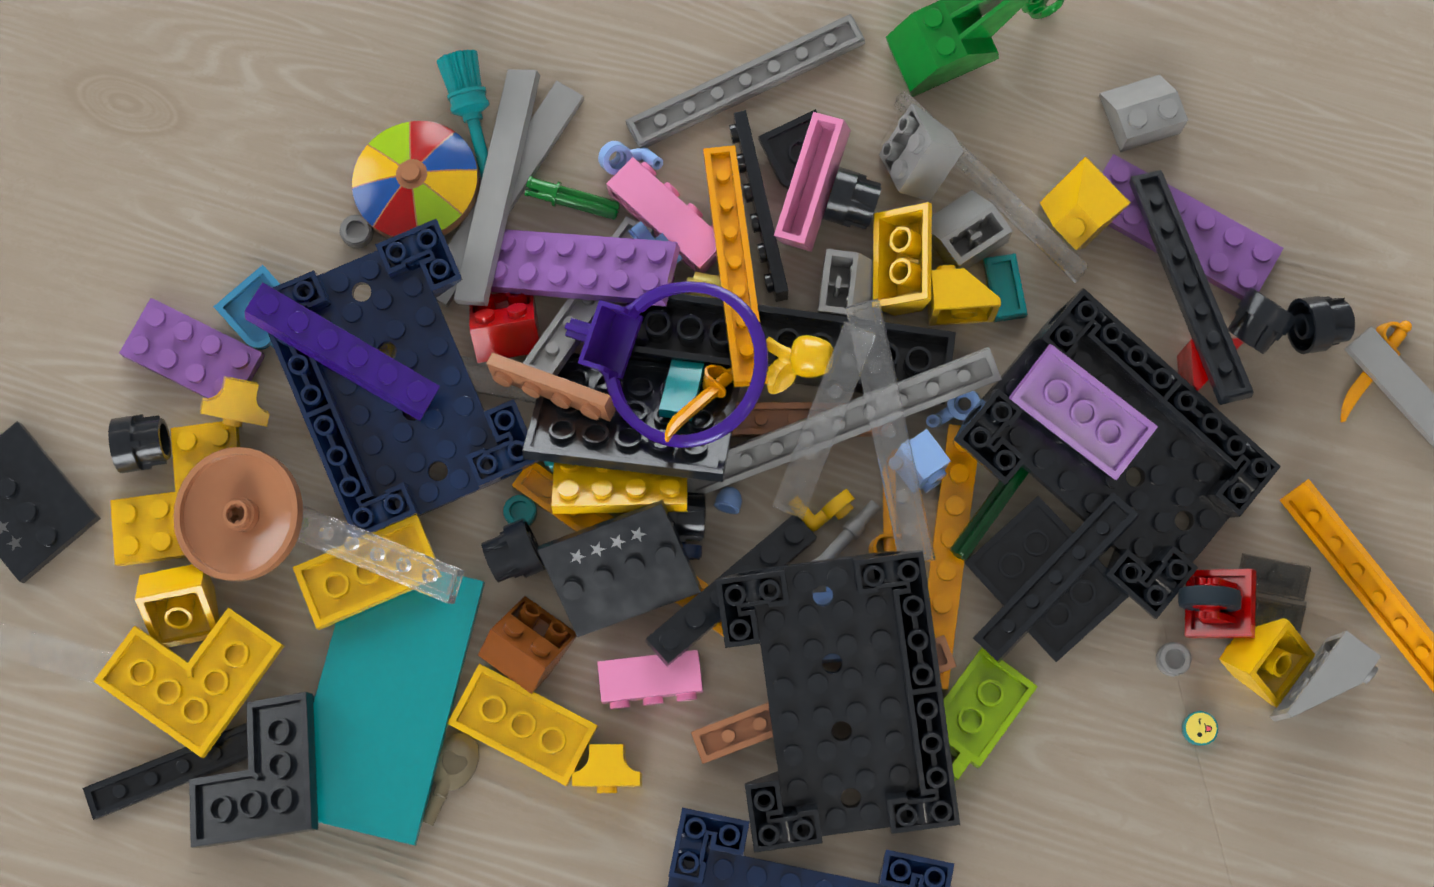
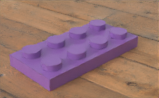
[119,298,265,398]
[1009,344,1158,480]

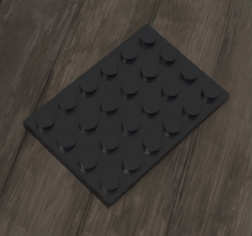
[522,353,741,482]

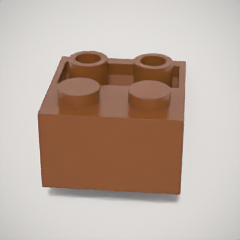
[478,596,577,694]

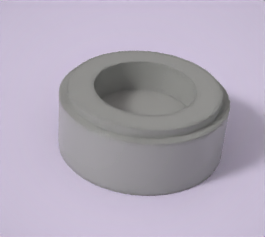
[340,215,374,248]
[1156,642,1192,677]

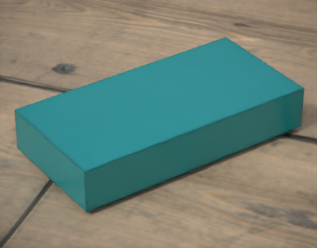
[983,253,1028,323]
[659,359,704,421]

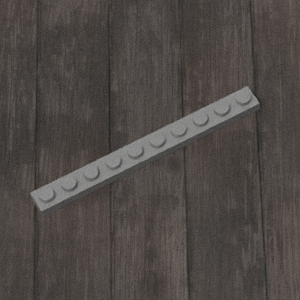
[688,347,1002,494]

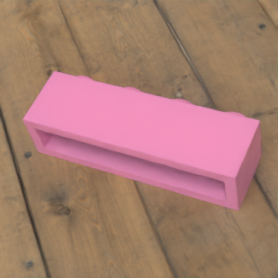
[774,112,851,252]
[606,157,717,273]

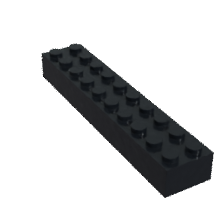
[627,294,956,404]

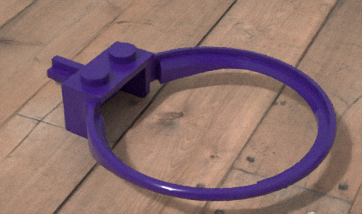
[565,282,768,448]

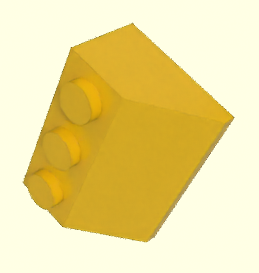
[873,202,932,316]

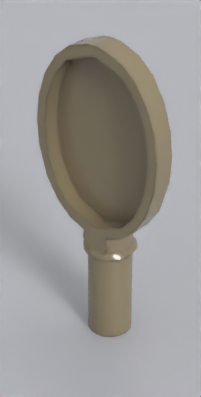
[423,733,479,826]

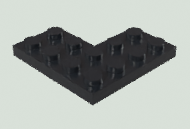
[189,692,318,848]

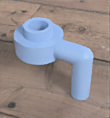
[598,141,663,175]
[926,391,981,428]

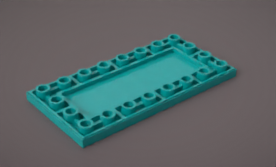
[313,571,485,846]

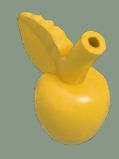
[766,335,834,394]

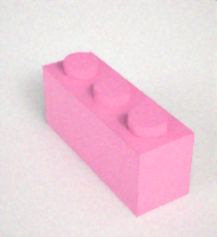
[597,650,703,709]

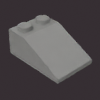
[1270,631,1381,721]

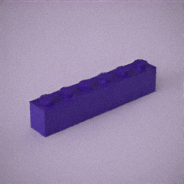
[244,282,440,421]

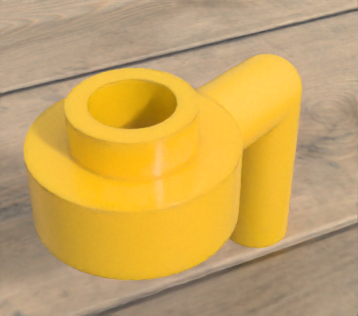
[788,488,855,531]

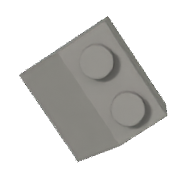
[1099,75,1188,152]

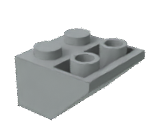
[879,104,963,201]
[932,190,1013,270]
[817,249,883,322]

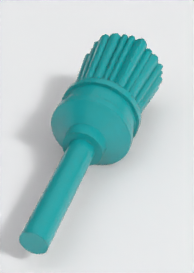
[436,50,490,180]

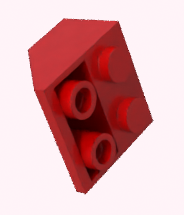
[469,292,541,363]

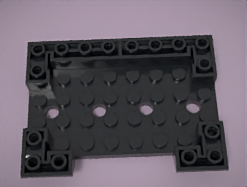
[954,288,1281,619]
[716,550,960,853]

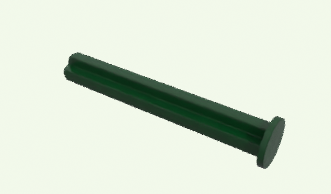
[950,466,1028,560]

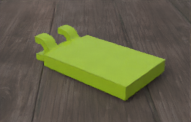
[943,647,1038,781]

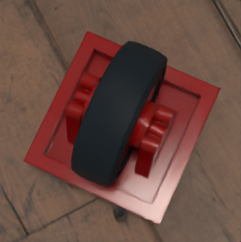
[1178,569,1256,638]

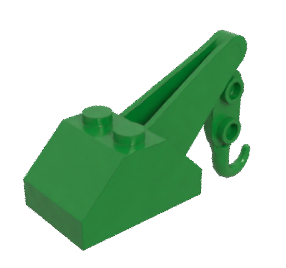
[886,0,1064,98]

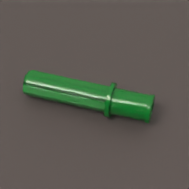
[524,176,620,220]

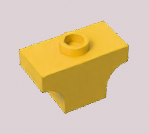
[200,376,270,427]
[572,744,642,793]

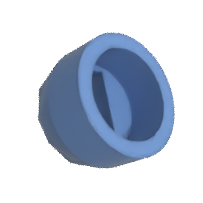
[714,487,742,514]

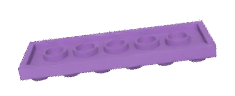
[1102,154,1284,300]
[491,229,680,306]

